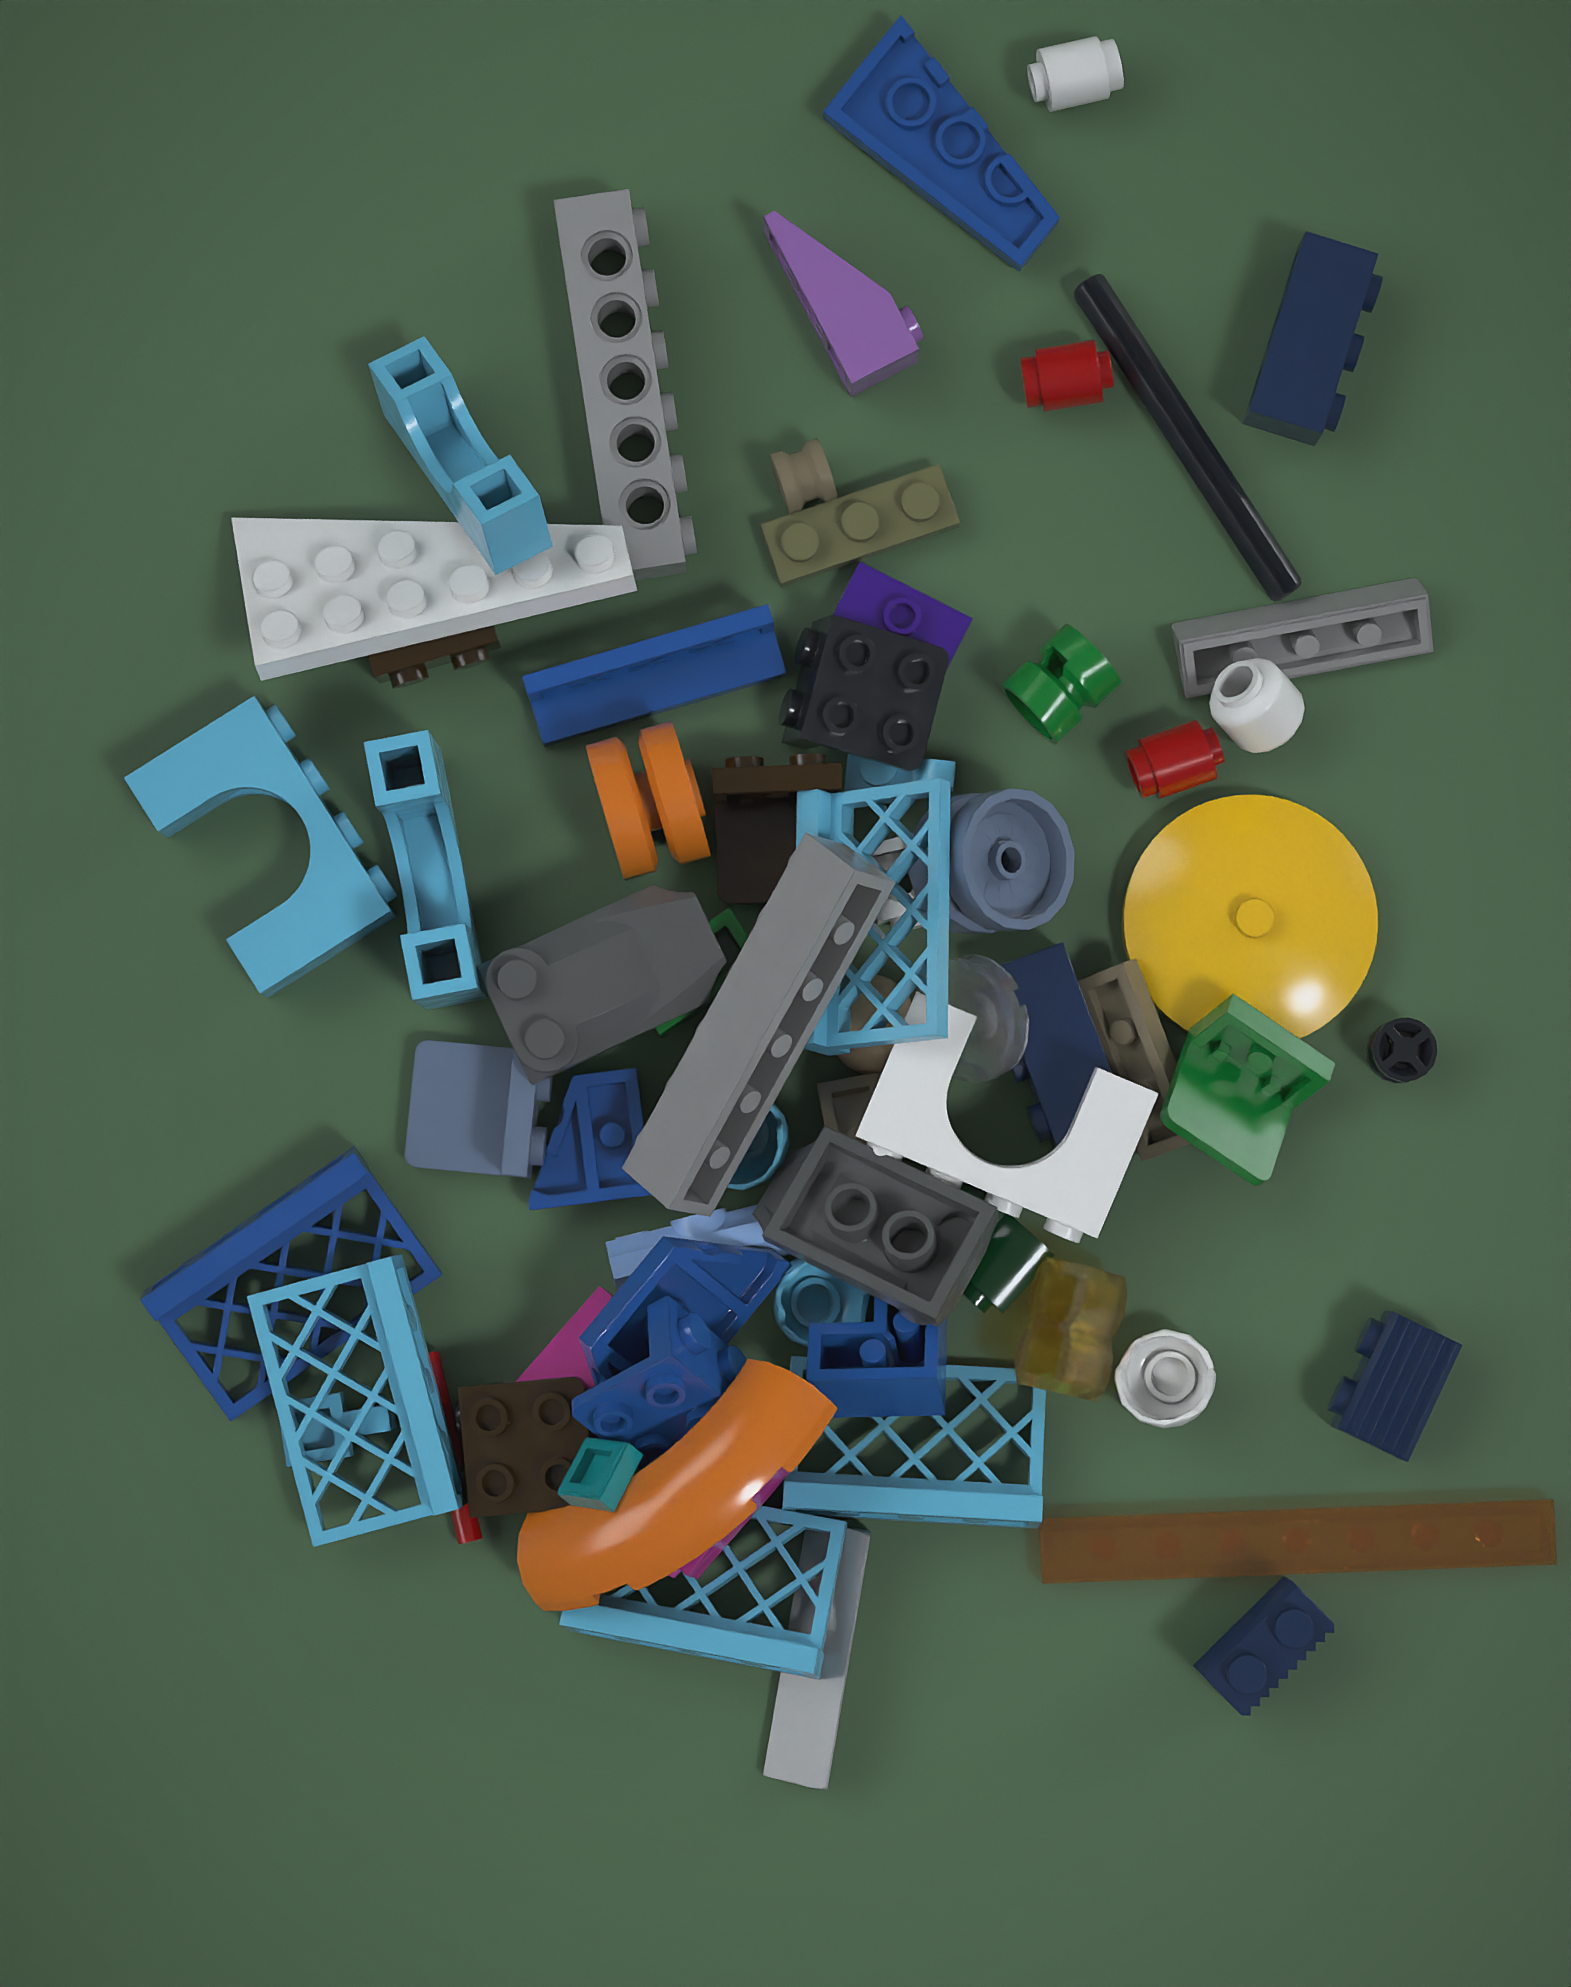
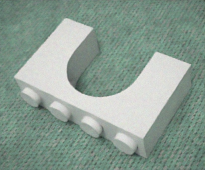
[856,991,1159,1243]

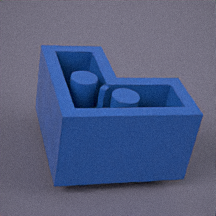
[806,1297,948,1418]

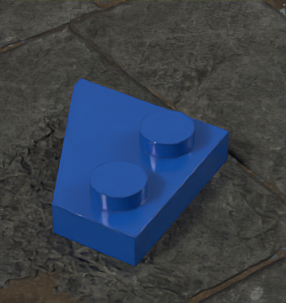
[528,1068,651,1211]

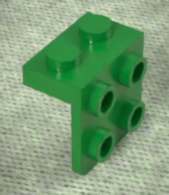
[1160,994,1335,1186]

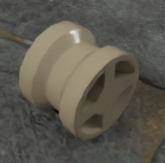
[769,438,837,514]

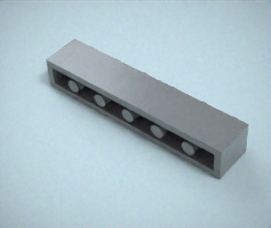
[622,833,896,1217]

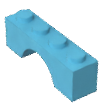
[368,336,553,575]

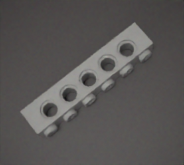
[553,189,697,581]

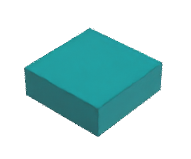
[557,1437,643,1512]

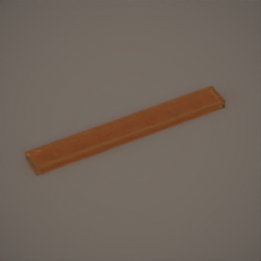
[1039,1498,1557,1584]

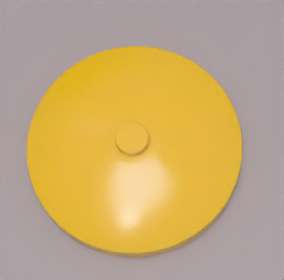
[1122,794,1378,1039]

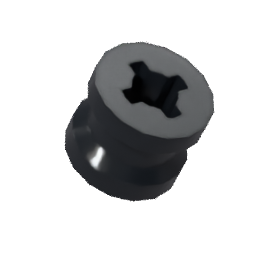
[1366,1018,1438,1084]

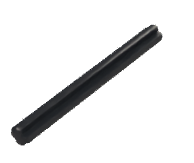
[1074,274,1302,602]

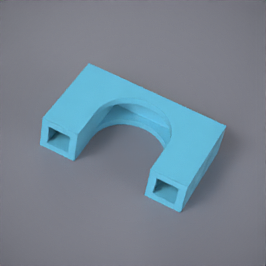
[124,696,398,998]
[363,730,489,1010]

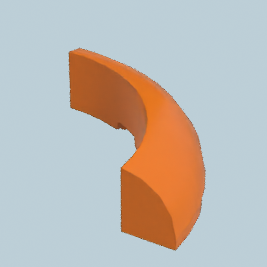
[517,1359,838,1611]

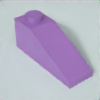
[763,211,924,397]

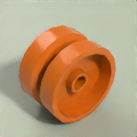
[585,721,711,881]

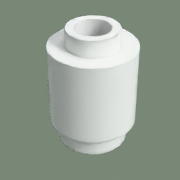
[1027,36,1124,112]

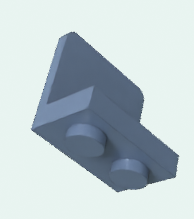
[405,1040,553,1178]

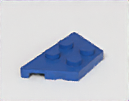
[579,1236,792,1386]

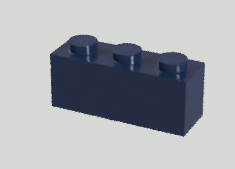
[1243,231,1383,446]
[981,942,1112,1149]

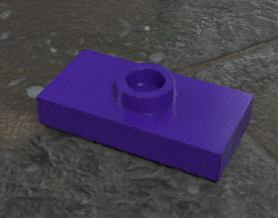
[833,562,973,671]

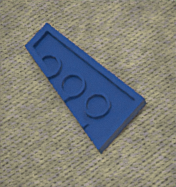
[823,15,1060,272]

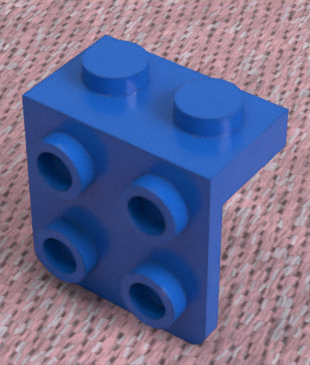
[572,1295,747,1470]

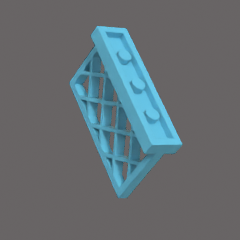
[796,778,951,1056]
[247,1254,468,1547]
[782,1356,1047,1529]
[559,1506,847,1680]

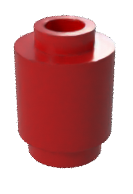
[1020,340,1114,412]
[1125,719,1225,799]

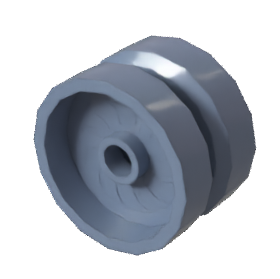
[908,788,1075,935]

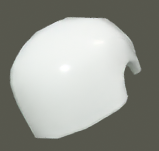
[1114,1329,1216,1428]

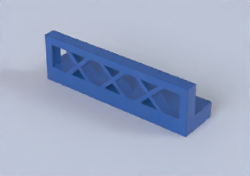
[522,604,786,747]

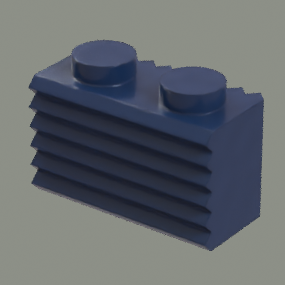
[1327,1311,1462,1462]
[1193,1576,1334,1716]

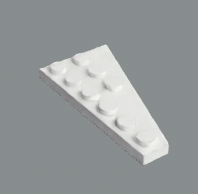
[231,518,637,681]

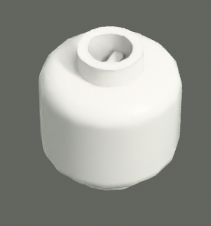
[1209,658,1305,753]

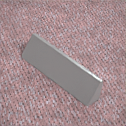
[1171,578,1434,698]
[763,1526,871,1791]

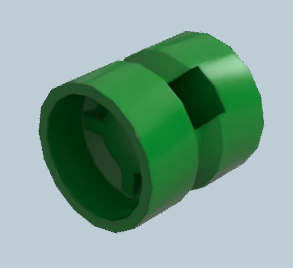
[1000,624,1122,745]

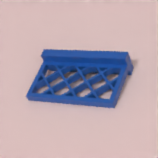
[140,1145,442,1421]

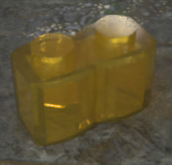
[1015,1257,1127,1402]

